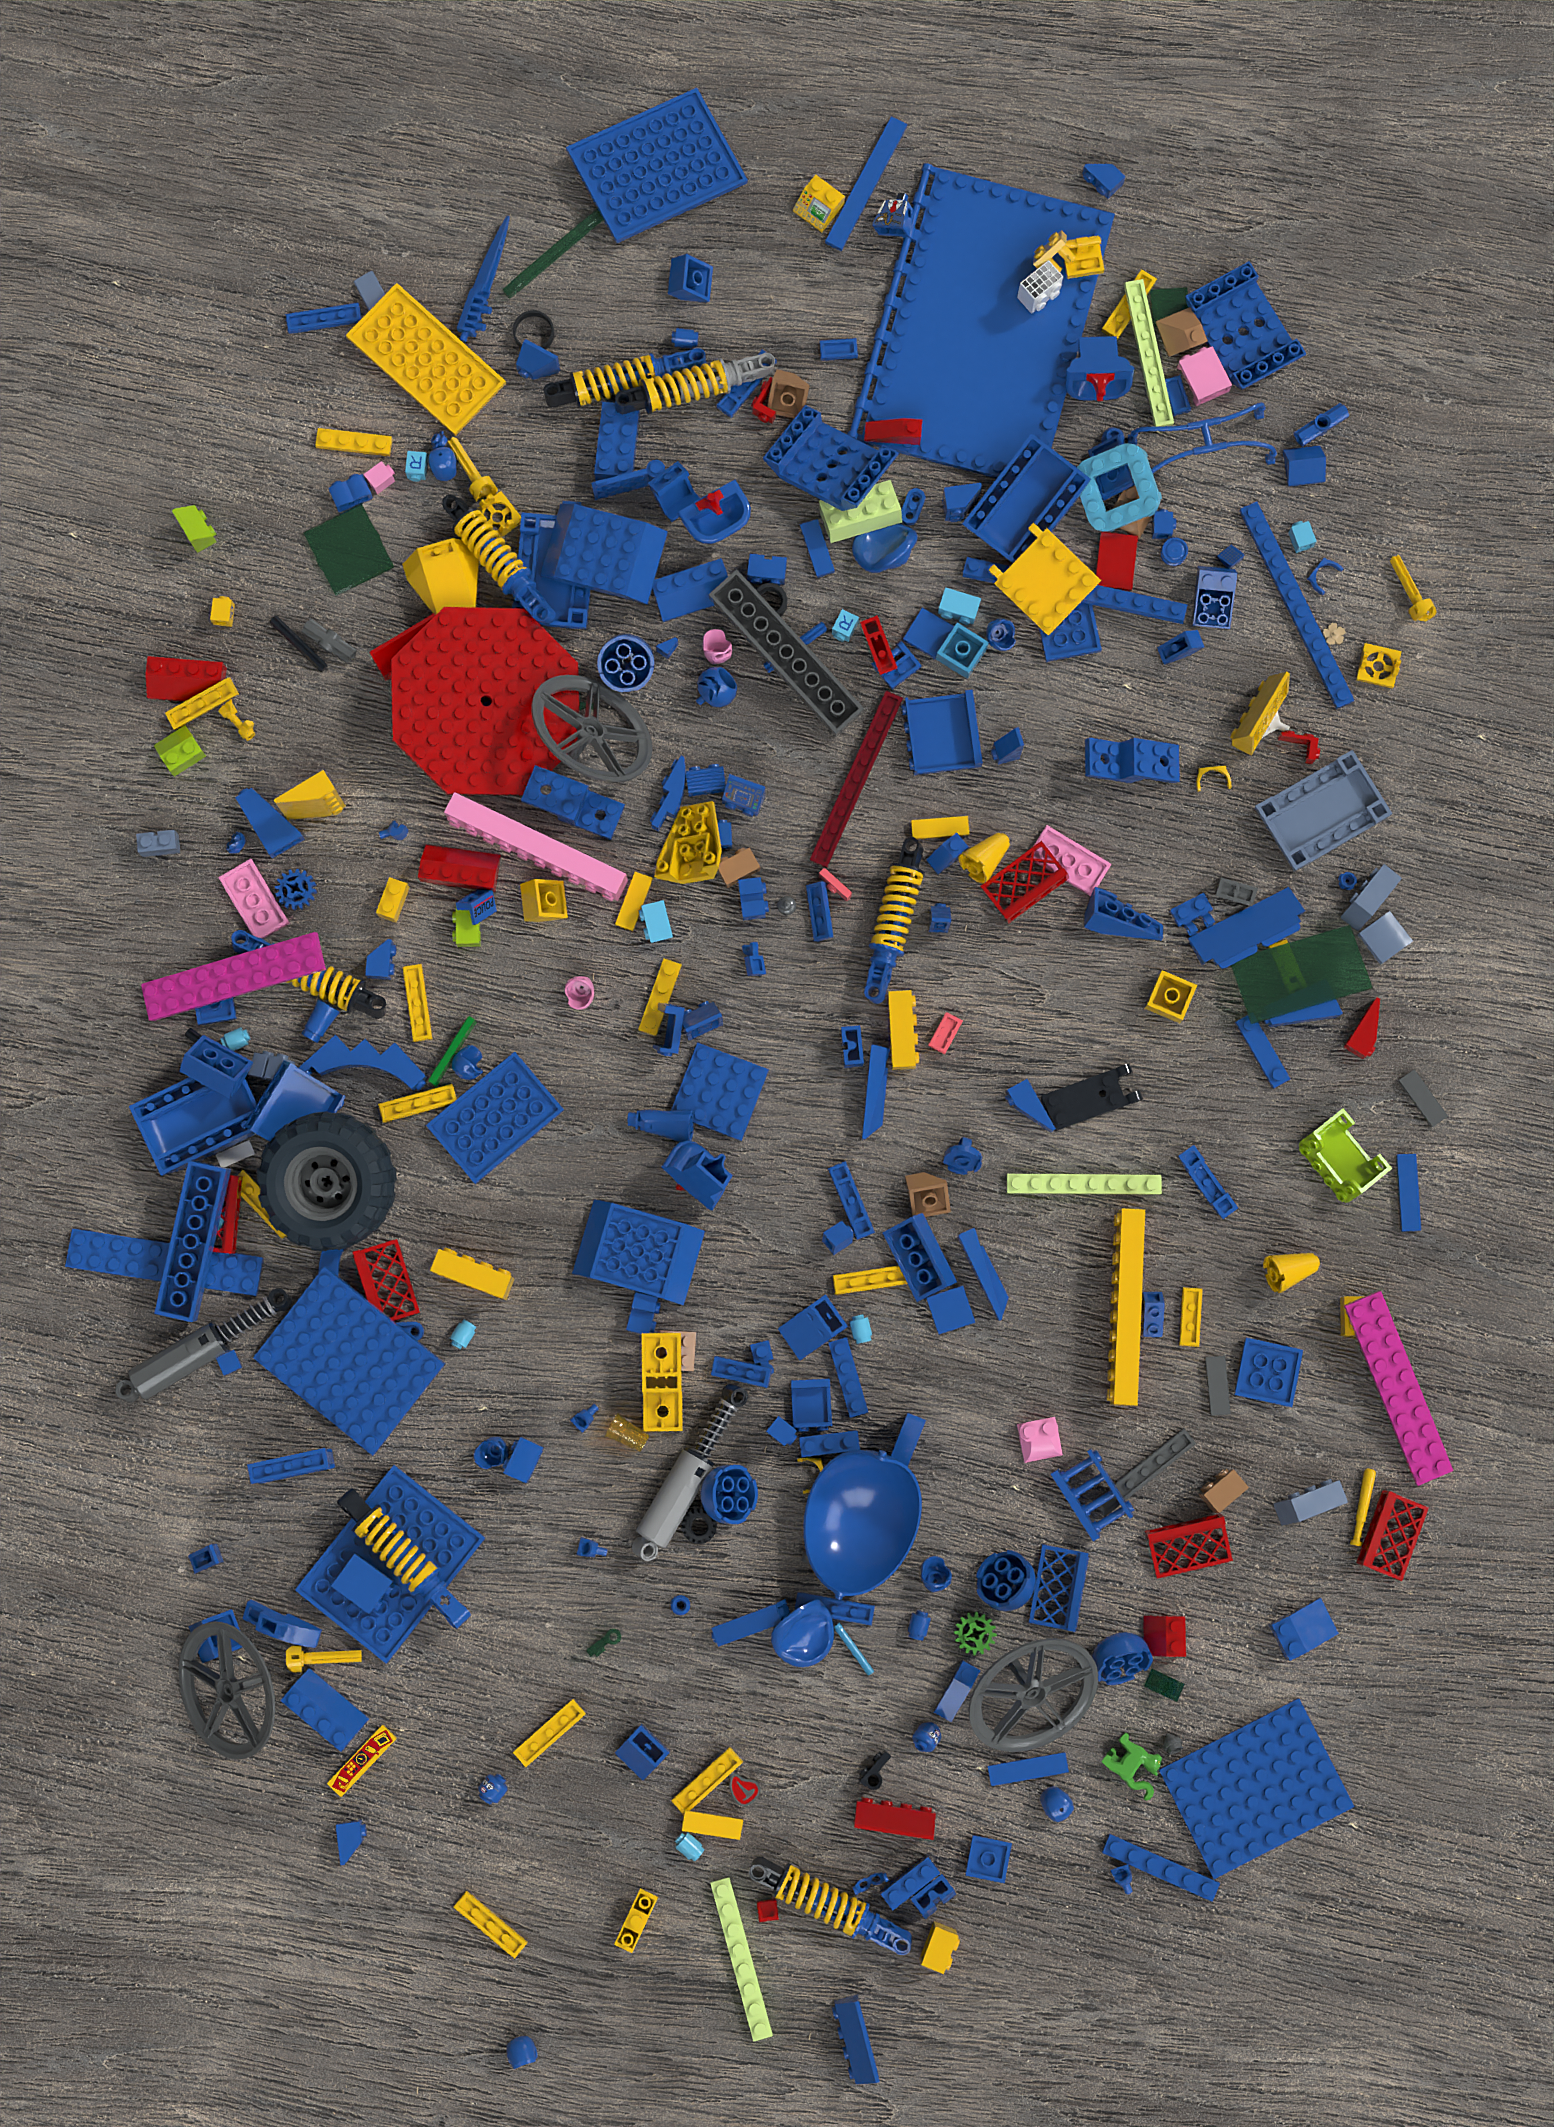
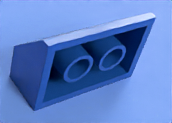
[179,1035,253,1099]

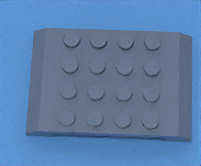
[1254,750,1392,872]

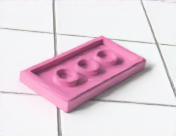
[1027,825,1111,897]
[218,859,290,939]

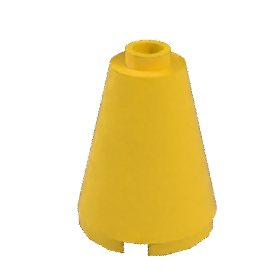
[958,833,1010,884]
[1263,1253,1320,1293]

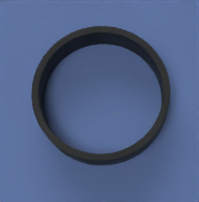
[513,310,554,350]

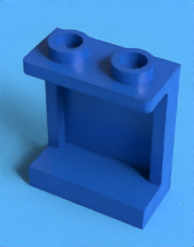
[648,461,700,522]
[653,1003,685,1056]
[791,1379,832,1432]
[331,1553,395,1614]

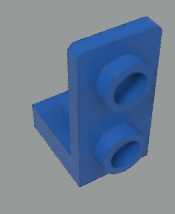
[1142,1292,1165,1337]

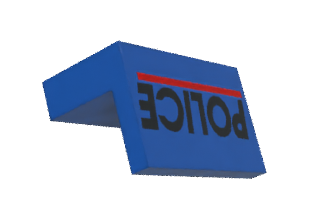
[456,889,497,925]

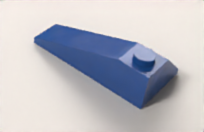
[1084,887,1163,941]

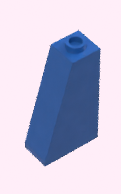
[235,788,305,859]
[1260,979,1343,1027]
[890,1413,926,1467]
[711,1599,790,1647]

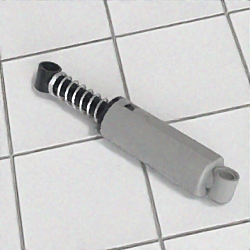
[632,1383,748,1561]

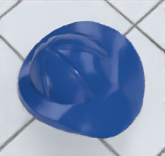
[852,523,918,573]
[771,1600,834,1667]

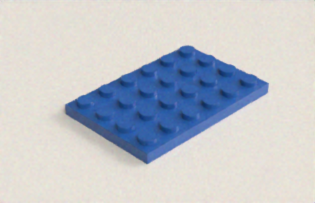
[426,1052,564,1185]

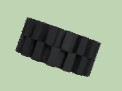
[682,1508,717,1544]

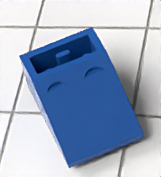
[1193,566,1237,629]
[778,1295,848,1361]

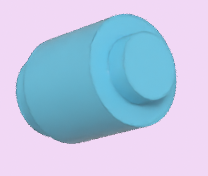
[220,1027,251,1051]
[849,1314,872,1344]
[449,1319,476,1349]
[674,1832,705,1862]

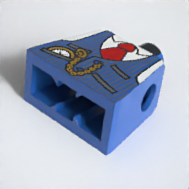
[872,193,914,237]

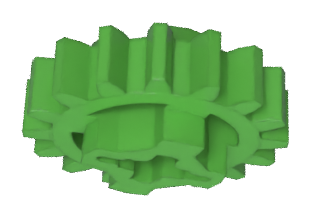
[954,1612,997,1656]

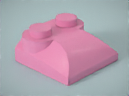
[1016,1417,1063,1463]

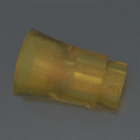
[604,1413,650,1452]

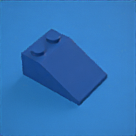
[682,1001,723,1041]
[1268,1598,1339,1661]

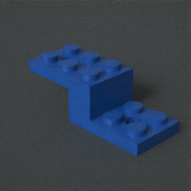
[1085,738,1180,783]
[521,765,625,840]

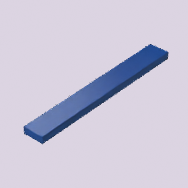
[825,116,908,251]

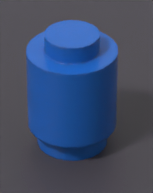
[671,328,699,349]
[908,1610,931,1641]

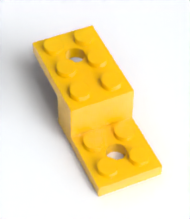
[642,1333,683,1431]

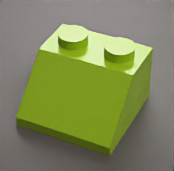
[172,505,217,553]
[154,725,206,777]

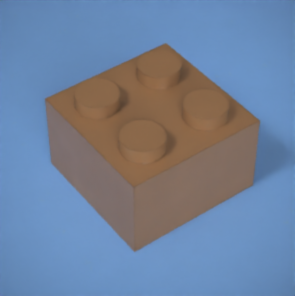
[1198,1469,1249,1513]

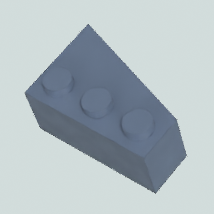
[1340,864,1402,931]
[1273,1479,1348,1526]

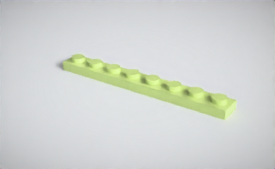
[1124,279,1174,426]
[1007,1174,1162,1195]
[710,1877,773,2042]

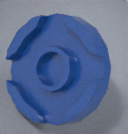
[943,1137,982,1175]

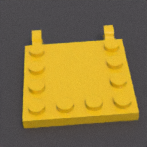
[989,523,1101,636]

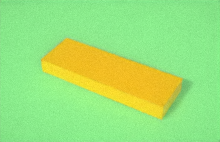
[911,816,970,840]
[615,872,653,932]
[1179,1287,1202,1347]
[681,1810,743,1840]

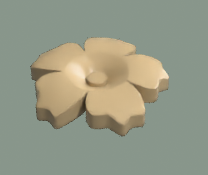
[1322,623,1346,645]

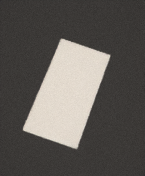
[216,1140,255,1167]

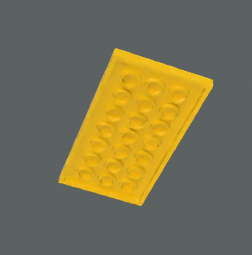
[346,283,506,436]

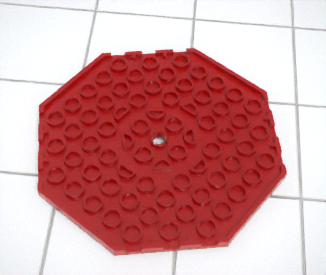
[390,607,579,796]

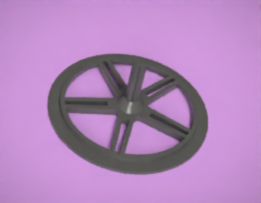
[531,675,652,782]
[179,1621,275,1759]
[968,1638,1098,1752]

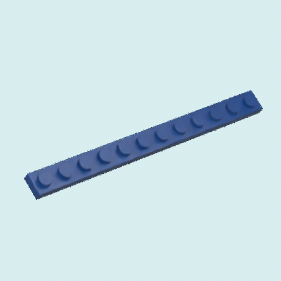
[1239,502,1354,709]
[962,557,1188,624]

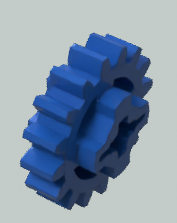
[275,869,317,911]

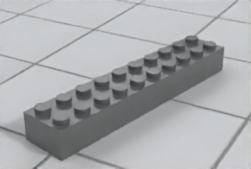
[709,569,864,737]

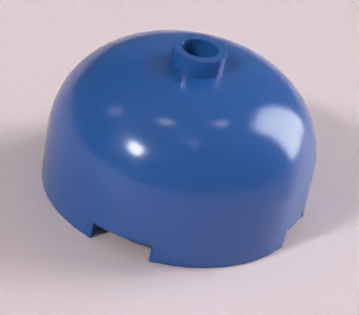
[597,634,655,692]
[701,1465,758,1524]
[976,1550,1036,1611]
[1092,1632,1153,1685]

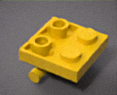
[1064,236,1104,279]

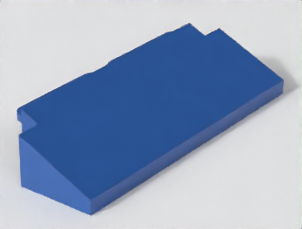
[1188,887,1305,969]

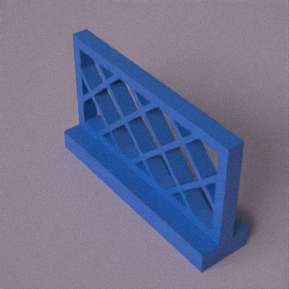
[1029,1544,1090,1632]

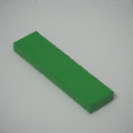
[429,1016,477,1087]

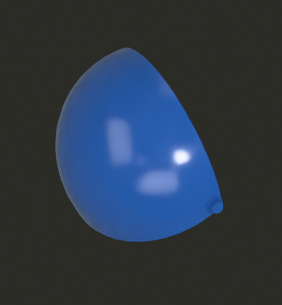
[803,1450,922,1600]

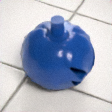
[696,667,737,707]

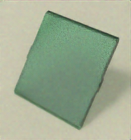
[303,504,394,596]

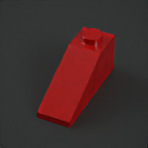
[864,418,922,445]
[860,615,898,675]
[1343,997,1380,1060]

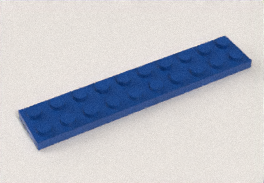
[65,1229,264,1296]

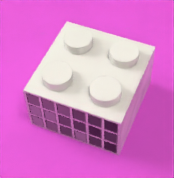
[1017,260,1063,314]

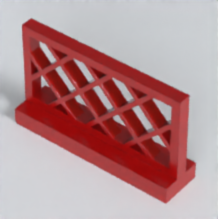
[981,841,1070,924]
[213,1175,243,1254]
[352,1239,420,1321]
[1356,1490,1429,1581]
[1145,1513,1233,1579]

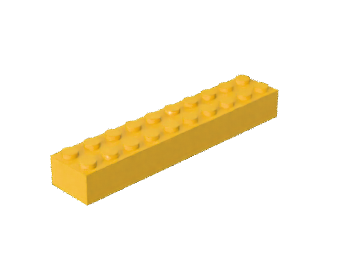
[1107,1208,1145,1406]

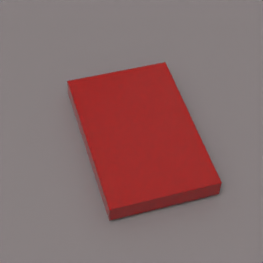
[1096,532,1138,592]

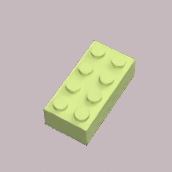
[819,480,902,543]

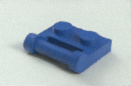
[871,641,922,690]

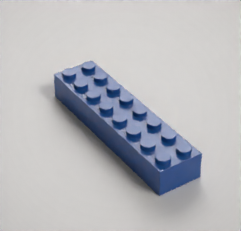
[154,1161,231,1322]

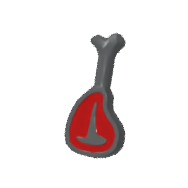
[711,1751,761,1806]

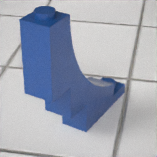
[299,1035,428,1091]

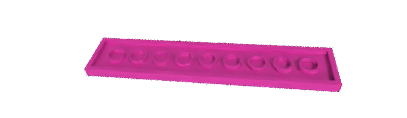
[141,932,326,1021]
[1344,1290,1453,1486]

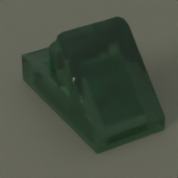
[1144,1669,1185,1702]

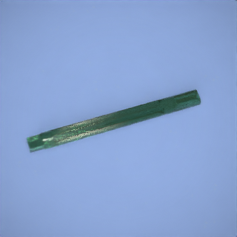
[503,209,603,299]

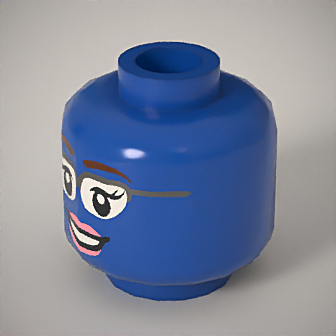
[912,1722,942,1752]
[478,1773,508,1805]

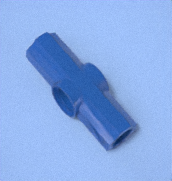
[1294,403,1349,447]

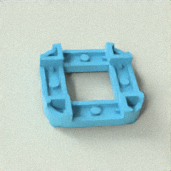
[1076,443,1162,532]

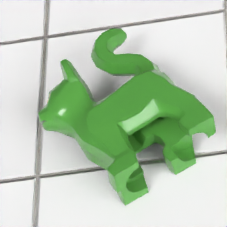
[1101,1732,1162,1801]

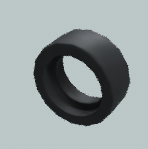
[756,583,788,617]

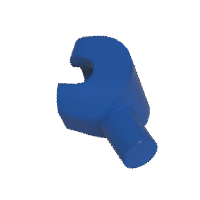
[379,820,408,840]
[570,1404,599,1433]
[577,1537,607,1558]
[1110,1864,1133,1894]

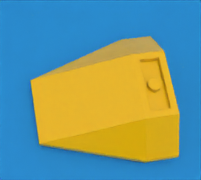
[402,538,479,615]
[654,801,722,884]

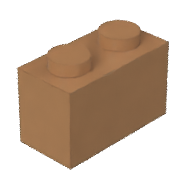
[718,847,760,888]

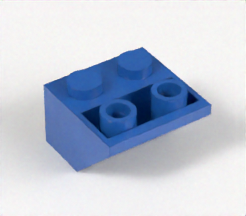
[502,1437,544,1483]
[615,1724,670,1780]

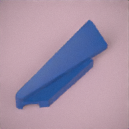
[862,1045,890,1140]
[957,1228,1009,1321]

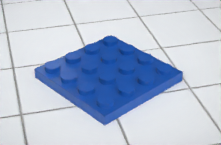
[671,1042,769,1141]

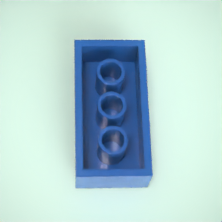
[594,402,640,481]

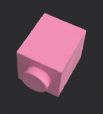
[364,461,395,494]

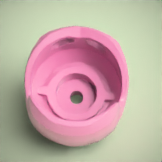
[702,629,732,664]
[565,976,594,1010]

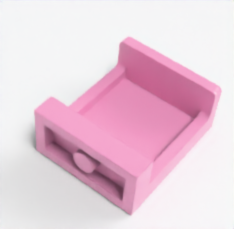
[1177,346,1232,406]

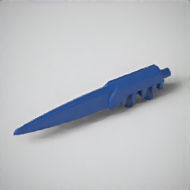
[457,216,510,343]

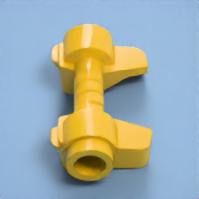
[218,699,255,741]

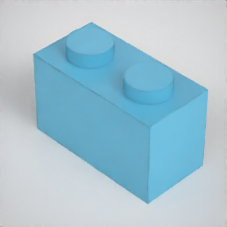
[938,587,981,625]
[638,900,673,943]

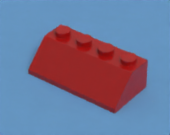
[369,613,435,681]
[145,656,227,705]
[418,844,501,892]
[853,1797,936,1840]

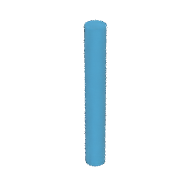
[834,1623,874,1676]

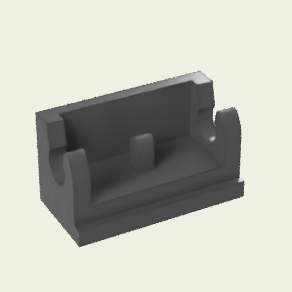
[1215,877,1258,906]

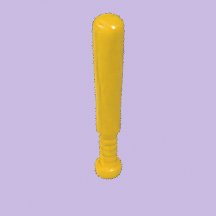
[1350,1468,1376,1547]

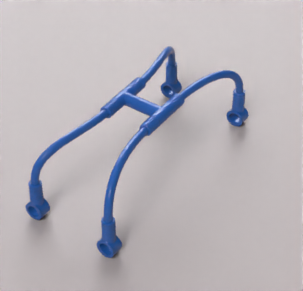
[1127,402,1277,473]

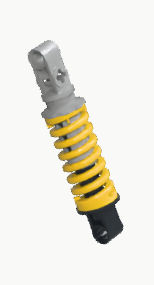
[615,353,775,415]

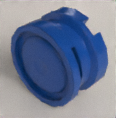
[1161,538,1188,566]

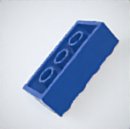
[652,558,728,622]
[883,1213,957,1302]
[281,1668,369,1752]
[832,1994,880,2084]

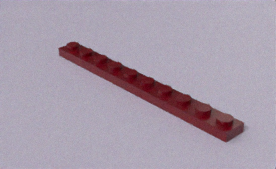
[810,691,903,868]

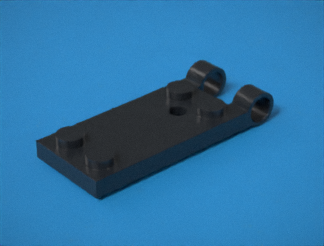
[1041,1063,1143,1132]

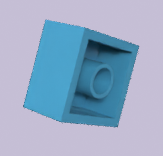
[936,623,989,679]

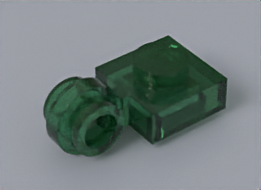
[586,1629,621,1657]

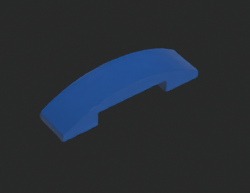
[1178,1145,1238,1219]

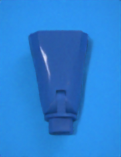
[628,1109,694,1142]

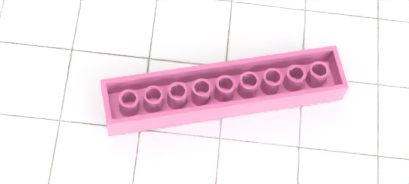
[444,792,628,901]

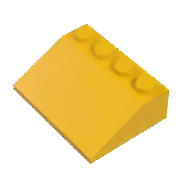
[1230,672,1290,756]
[274,770,346,820]

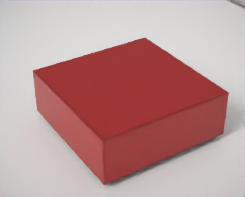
[757,1899,779,1922]

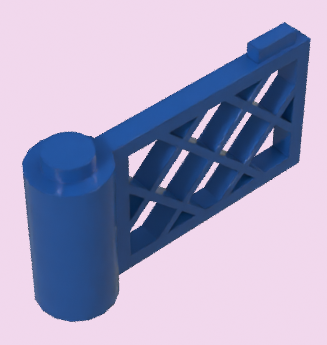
[591,460,665,500]

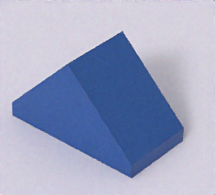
[188,1544,224,1573]

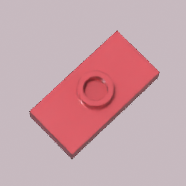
[819,868,852,901]
[928,1012,963,1055]

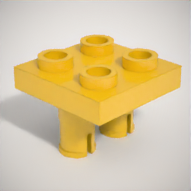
[1033,230,1076,272]

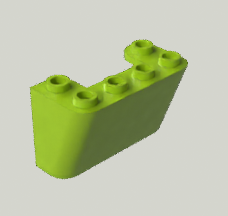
[1299,1108,1392,1203]

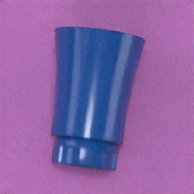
[301,999,341,1043]

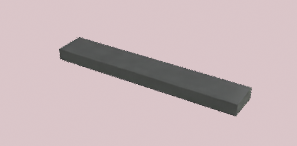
[1093,1428,1197,1517]

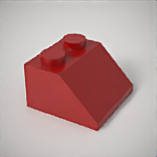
[1143,1615,1186,1657]

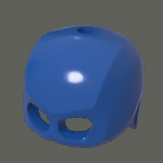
[428,447,457,481]
[986,619,1016,651]
[452,1045,483,1080]
[474,1436,509,1469]
[921,1556,952,1592]
[1040,1786,1074,1822]
[506,2036,537,2069]

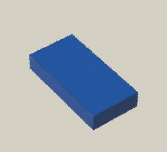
[820,338,858,361]
[1165,375,1191,416]

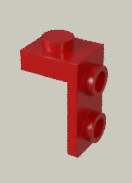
[751,377,776,424]
[1278,730,1320,764]

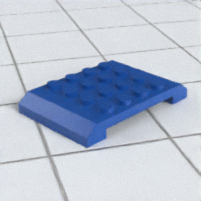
[512,513,591,630]

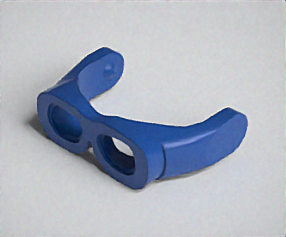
[1307,557,1343,595]
[852,1872,889,1895]

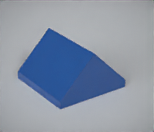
[1283,446,1326,487]

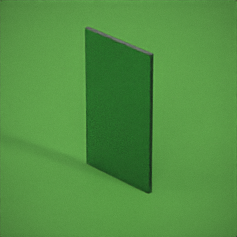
[1231,925,1373,1024]

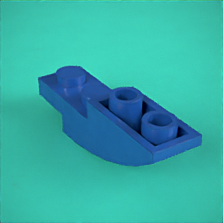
[650,756,686,832]
[242,1599,322,1648]

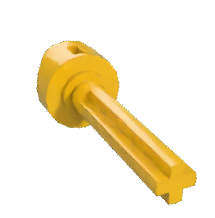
[447,437,498,502]
[1390,555,1436,622]
[286,1645,362,1673]

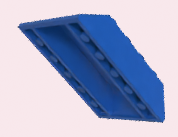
[962,433,1091,563]
[540,504,668,605]
[129,1077,257,1176]

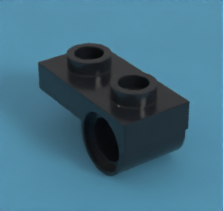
[859,1750,891,1790]

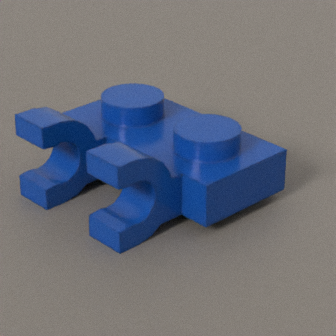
[1170,893,1215,937]

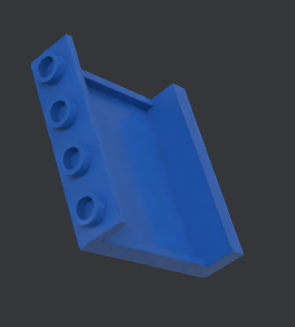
[901,689,983,775]
[244,1060,346,1142]

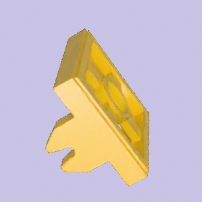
[478,491,521,538]
[1356,643,1402,689]

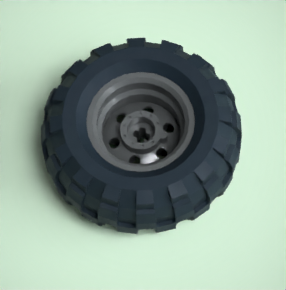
[256,1111,397,1251]

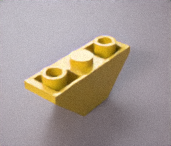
[614,1888,658,1953]

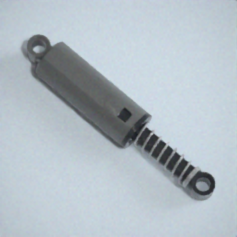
[115,1288,292,1403]

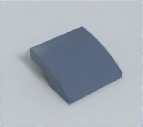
[1357,911,1413,965]

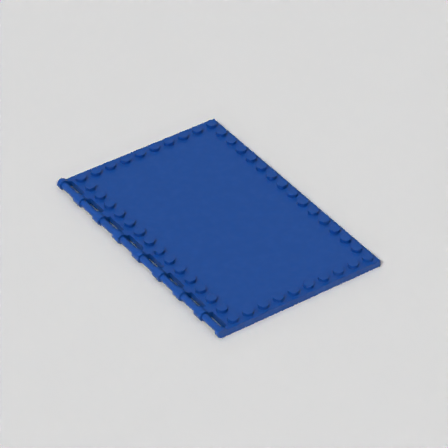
[847,163,1115,479]

